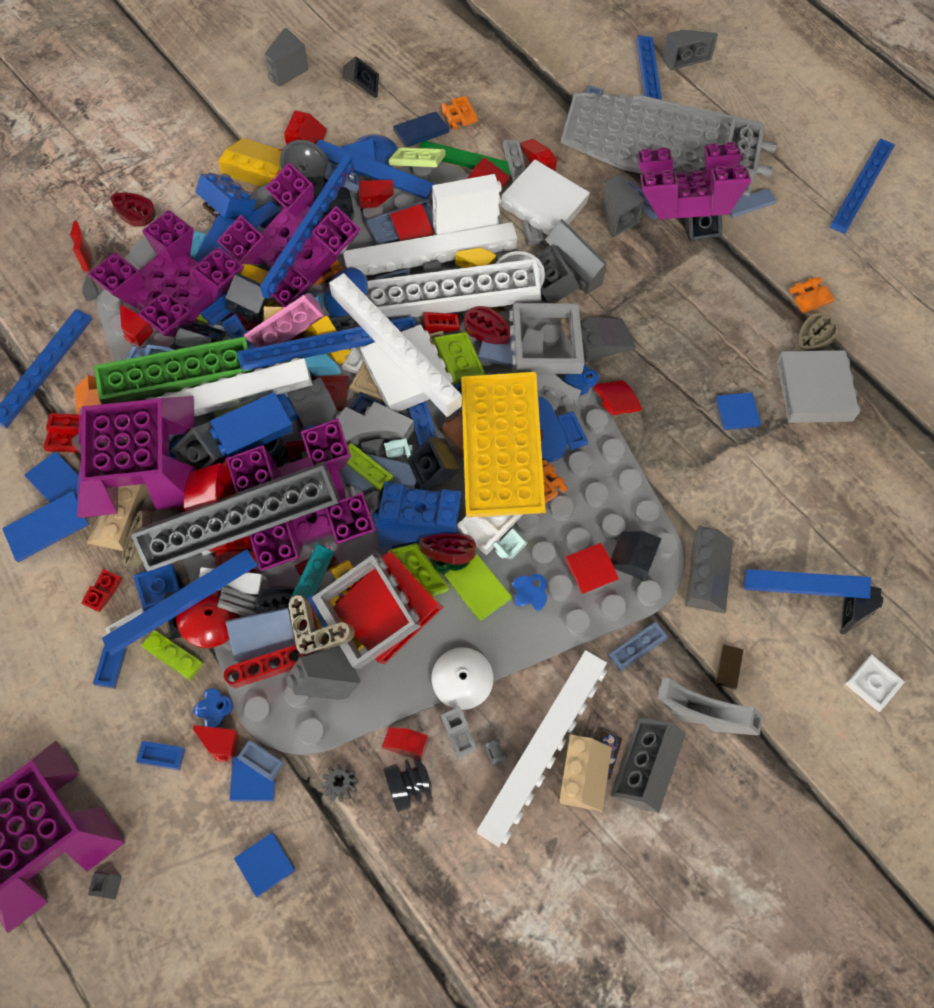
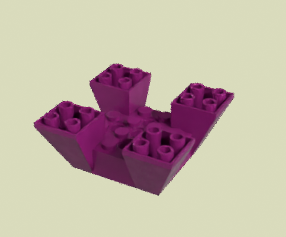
[637,142,751,219]
[217,162,361,307]
[88,210,244,338]
[77,396,196,518]
[226,419,376,571]
[0,741,126,933]

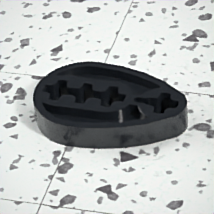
[254,586,303,618]

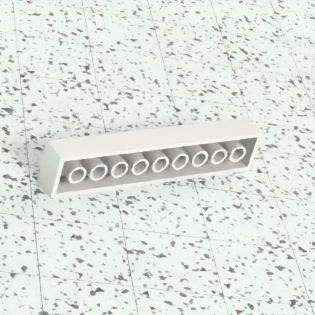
[366,259,541,319]

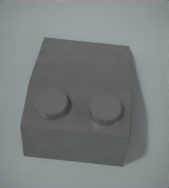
[663,30,718,71]
[534,244,580,304]
[580,317,635,362]
[287,378,338,429]

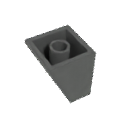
[265,28,309,87]
[602,174,644,237]
[171,422,227,470]
[287,646,361,700]

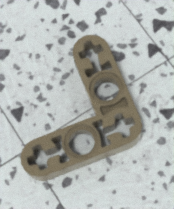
[289,595,354,655]

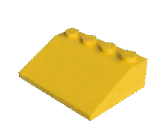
[218,138,282,187]

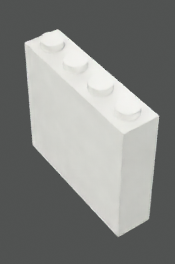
[500,160,590,236]
[432,174,501,235]
[360,324,453,412]

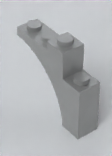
[512,328,581,406]
[336,402,414,445]
[658,678,763,735]

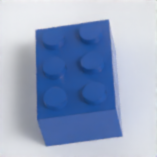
[195,173,257,218]

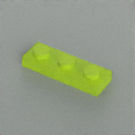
[346,443,393,491]
[141,630,203,681]

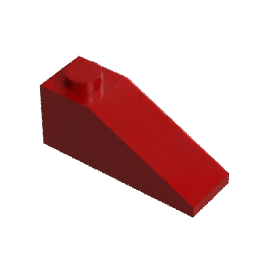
[520,138,557,172]

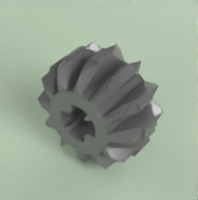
[321,764,358,802]

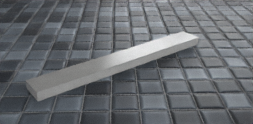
[502,140,545,245]

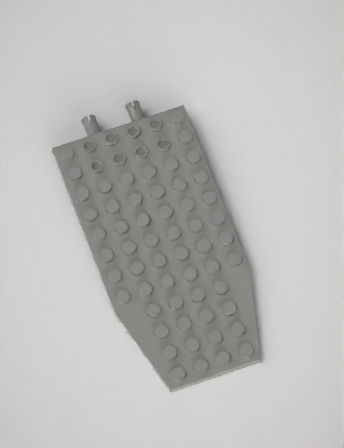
[561,92,777,197]

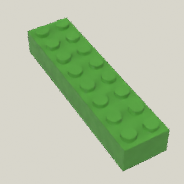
[94,337,253,404]

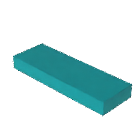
[291,543,335,604]

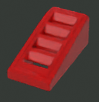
[420,312,460,334]

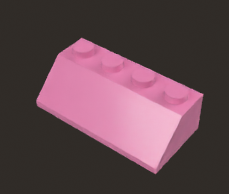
[244,293,325,348]

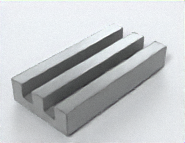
[217,587,256,616]

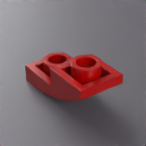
[81,569,123,612]

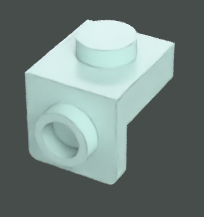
[384,438,414,462]
[493,528,528,559]

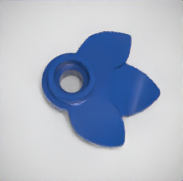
[562,364,599,396]
[511,574,547,611]
[193,688,233,728]

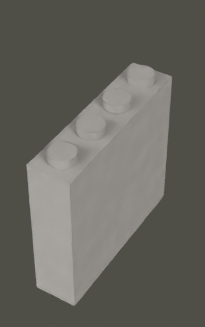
[777,350,860,423]

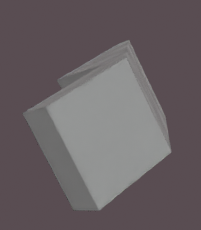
[440,706,477,759]

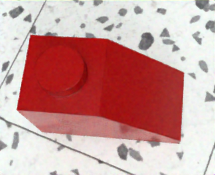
[359,180,394,208]
[120,305,154,347]
[193,725,239,763]
[382,727,429,761]

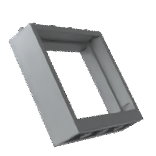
[509,303,584,374]
[312,555,421,669]

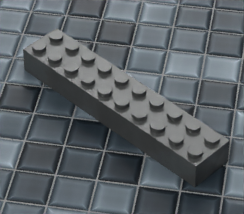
[131,461,340,572]

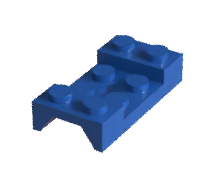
[378,482,462,533]

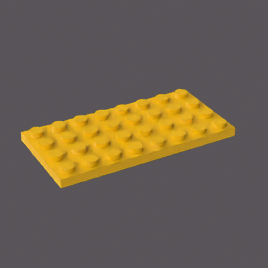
[461,372,546,518]

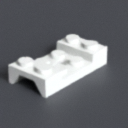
[457,514,523,555]

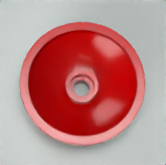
[176,590,239,648]

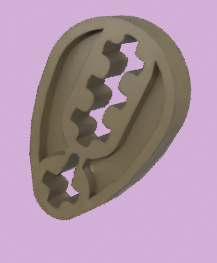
[796,313,839,351]
[122,511,152,569]

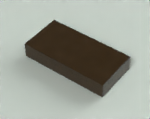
[715,645,744,689]

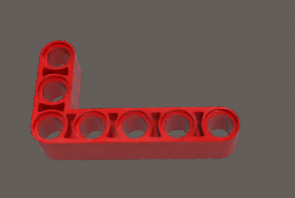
[223,601,325,688]

